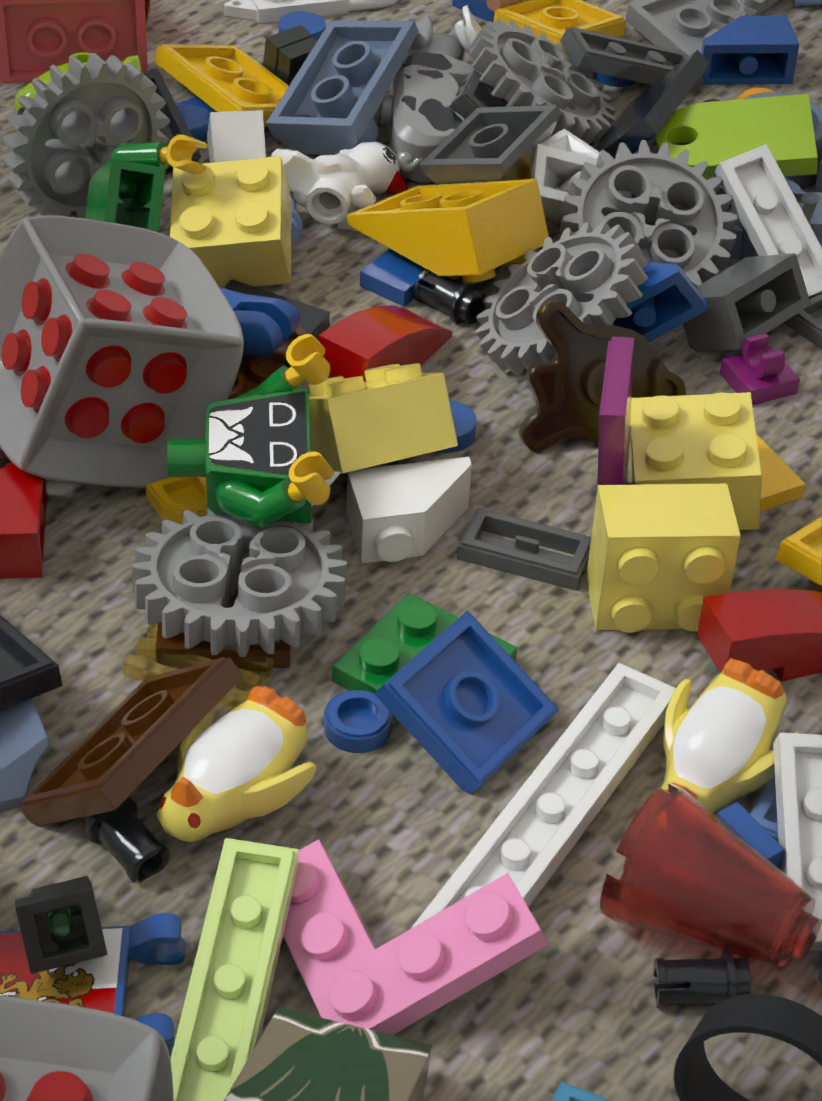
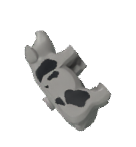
[379,15,483,184]

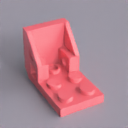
[0,0,148,83]

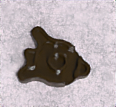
[519,300,686,451]

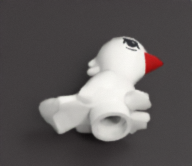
[271,142,408,232]

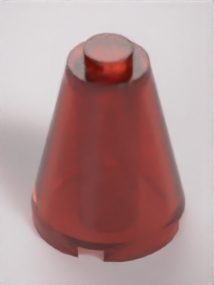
[600,784,822,967]

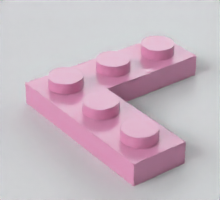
[283,839,549,1035]

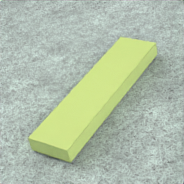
[171,838,300,1101]

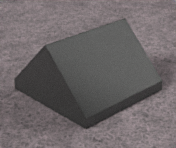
[420,105,561,185]

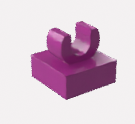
[719,333,800,405]

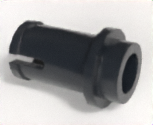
[413,269,486,324]
[83,797,170,883]
[653,950,751,1008]

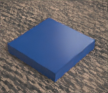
[374,610,559,795]

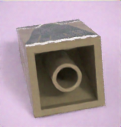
[224,1007,432,1101]

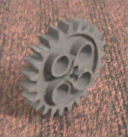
[469,19,616,145]
[2,53,170,218]
[560,140,737,287]
[475,221,648,376]
[132,506,347,657]

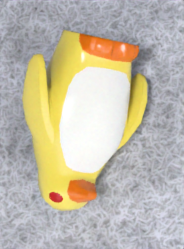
[655,658,799,833]
[157,686,317,842]

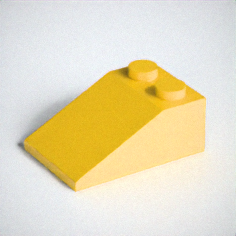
[346,179,549,283]

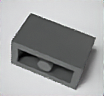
[683,253,811,351]

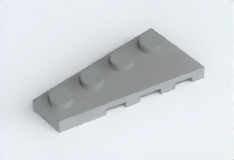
[625,0,779,57]

